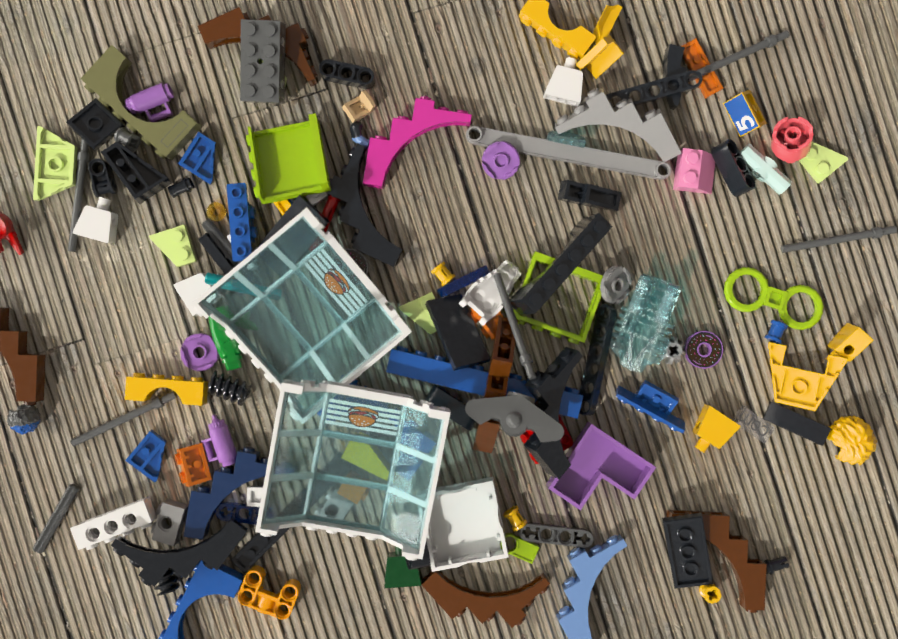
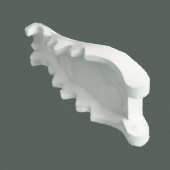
[459,260,522,326]

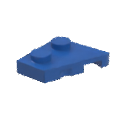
[178,132,216,185]
[125,429,167,482]

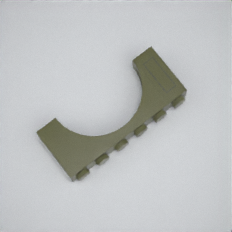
[80,45,202,160]

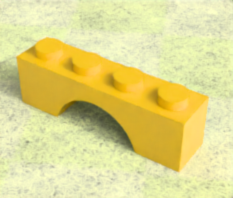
[519,0,596,60]
[125,372,209,406]

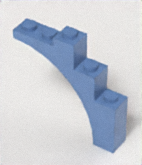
[556,535,627,639]

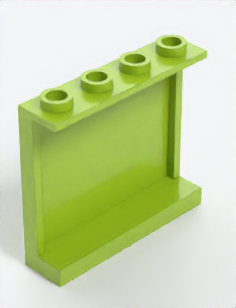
[246,113,331,204]

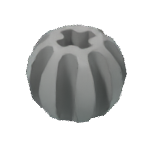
[657,336,686,365]

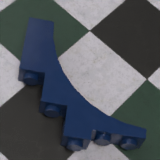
[183,447,296,540]

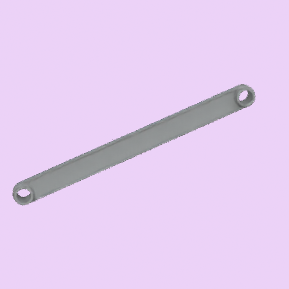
[466,126,671,180]

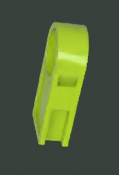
[500,533,539,564]

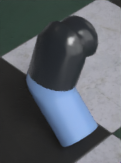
[350,121,370,149]

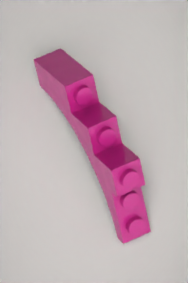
[363,96,472,189]

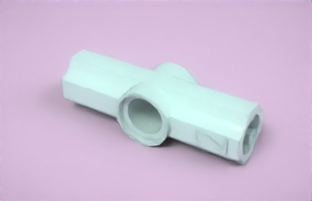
[740,143,792,195]

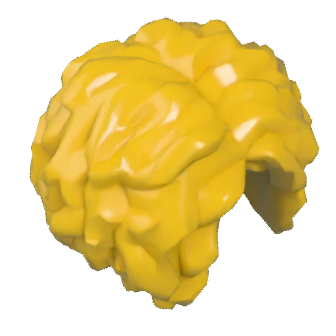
[827,416,877,465]

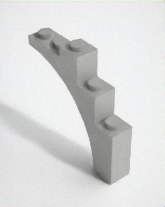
[555,88,681,162]

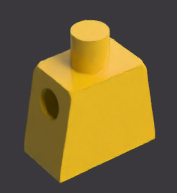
[825,323,874,362]
[692,404,741,453]

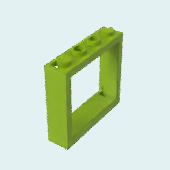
[513,251,603,345]

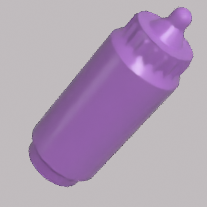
[124,83,174,122]
[201,414,237,467]

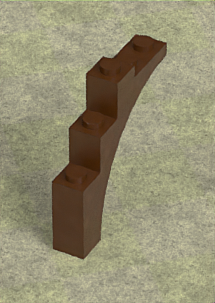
[197,7,318,86]
[421,571,550,628]

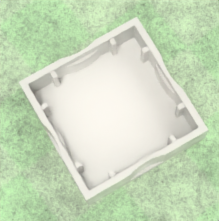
[417,477,509,572]

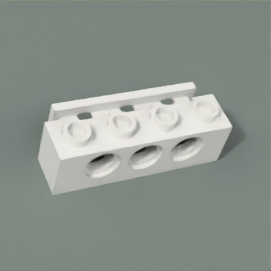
[70,496,158,550]

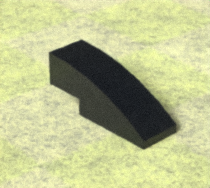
[663,44,688,110]
[557,180,622,211]
[762,402,831,446]

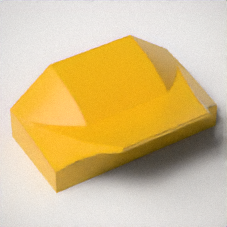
[593,4,622,44]

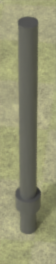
[687,30,790,82]
[68,139,90,252]
[781,226,897,253]
[493,273,536,380]
[70,391,177,447]

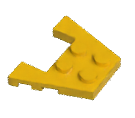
[768,342,848,411]

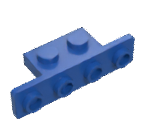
[226,183,258,262]
[616,380,685,433]

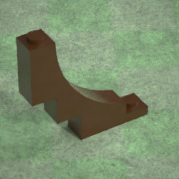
[0,308,46,405]
[473,316,518,453]
[667,510,767,613]

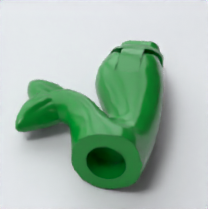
[208,304,258,371]

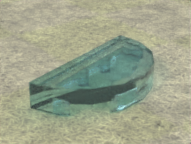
[547,131,586,148]

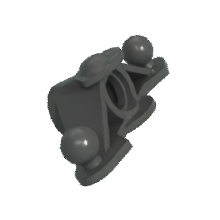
[465,392,564,442]

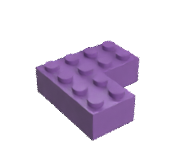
[546,422,656,510]

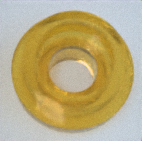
[207,202,226,222]

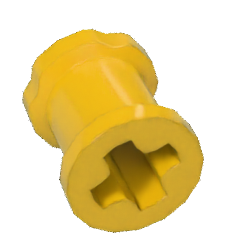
[431,261,456,287]
[503,505,528,531]
[699,584,721,604]

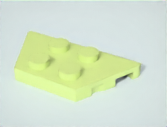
[33,126,78,201]

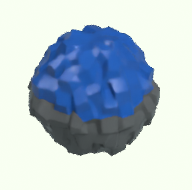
[7,404,41,435]

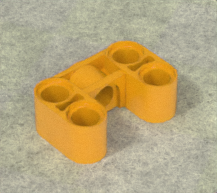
[238,565,301,620]

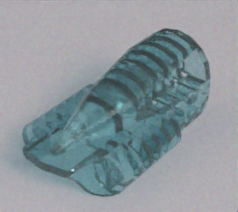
[610,273,682,373]

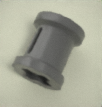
[114,127,141,151]

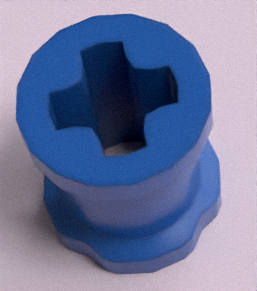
[764,320,788,344]

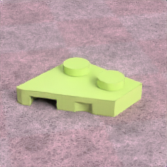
[799,141,848,183]
[149,225,197,267]
[399,292,437,334]

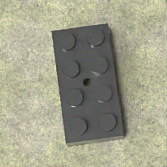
[240,19,286,104]

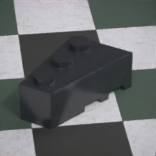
[101,141,172,204]

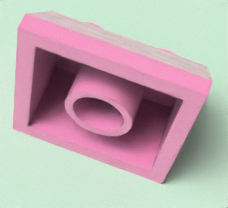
[673,148,715,194]

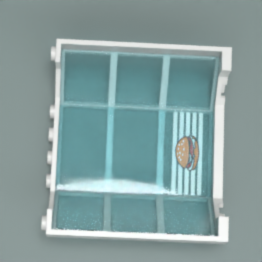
[192,207,412,424]
[255,379,451,561]

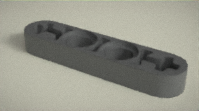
[518,522,593,548]

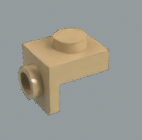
[342,90,376,123]

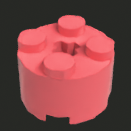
[771,117,814,163]

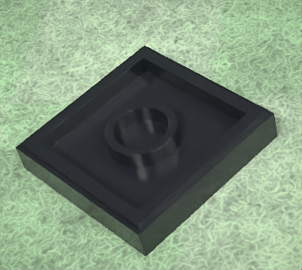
[66,98,124,151]

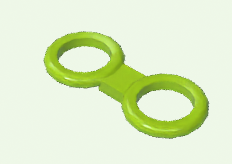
[724,267,824,330]

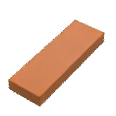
[681,38,724,99]

